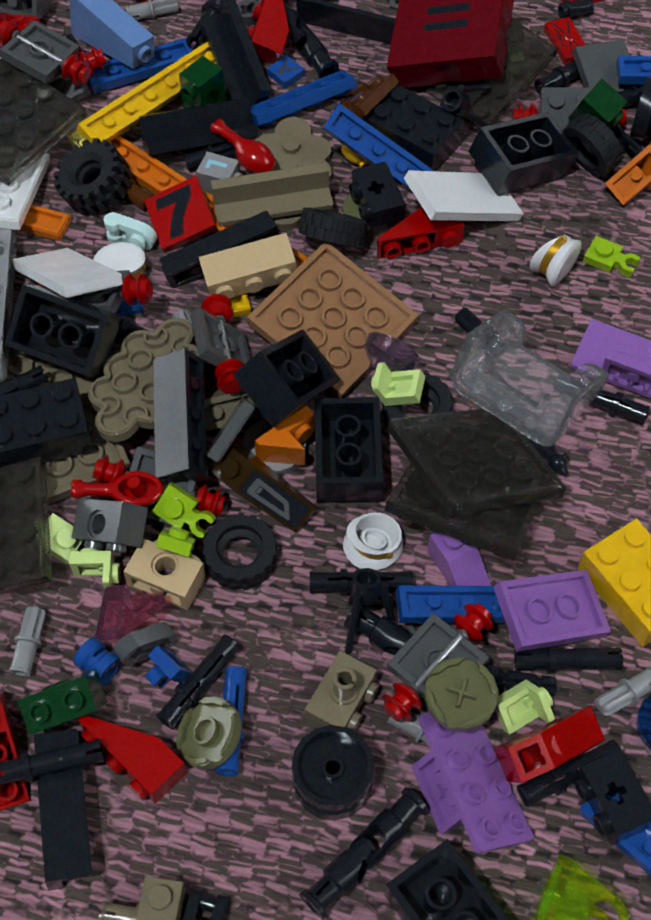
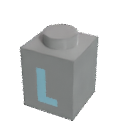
[196,152,243,194]

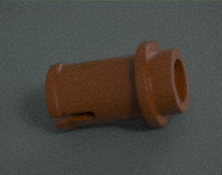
[119,179,153,212]

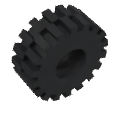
[53,138,132,216]

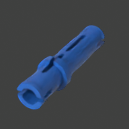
[216,666,248,777]

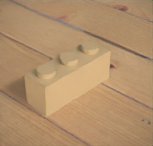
[199,233,297,299]

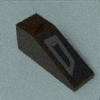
[212,446,317,533]

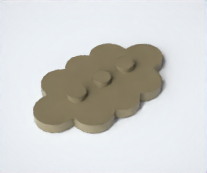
[247,117,332,231]
[88,318,205,442]

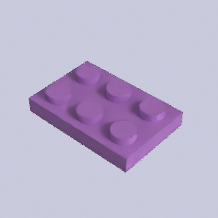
[493,569,611,652]

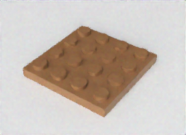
[246,241,419,398]

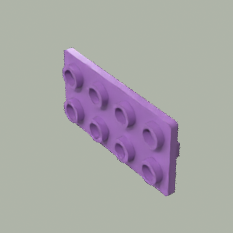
[570,319,651,399]
[412,713,534,854]

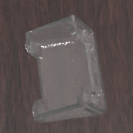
[450,309,610,446]

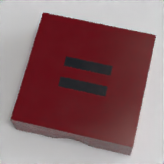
[387,0,514,88]

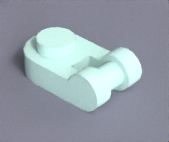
[104,212,157,250]

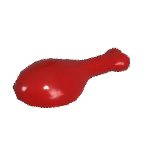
[210,119,276,173]
[70,471,164,507]

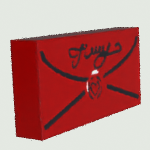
[544,17,586,66]

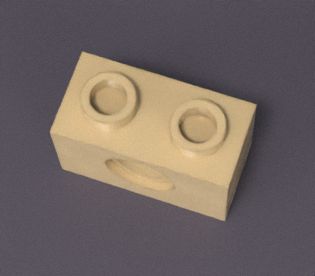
[123,538,206,610]

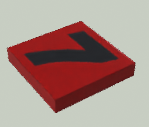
[144,176,218,253]

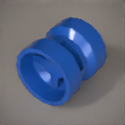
[73,637,123,686]

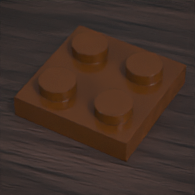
[334,73,399,118]

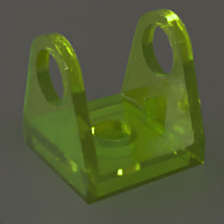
[533,855,628,920]

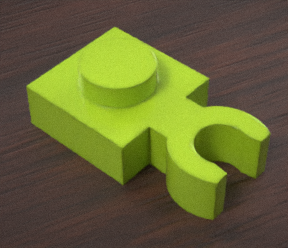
[583,235,641,277]
[152,482,216,538]
[155,527,196,557]

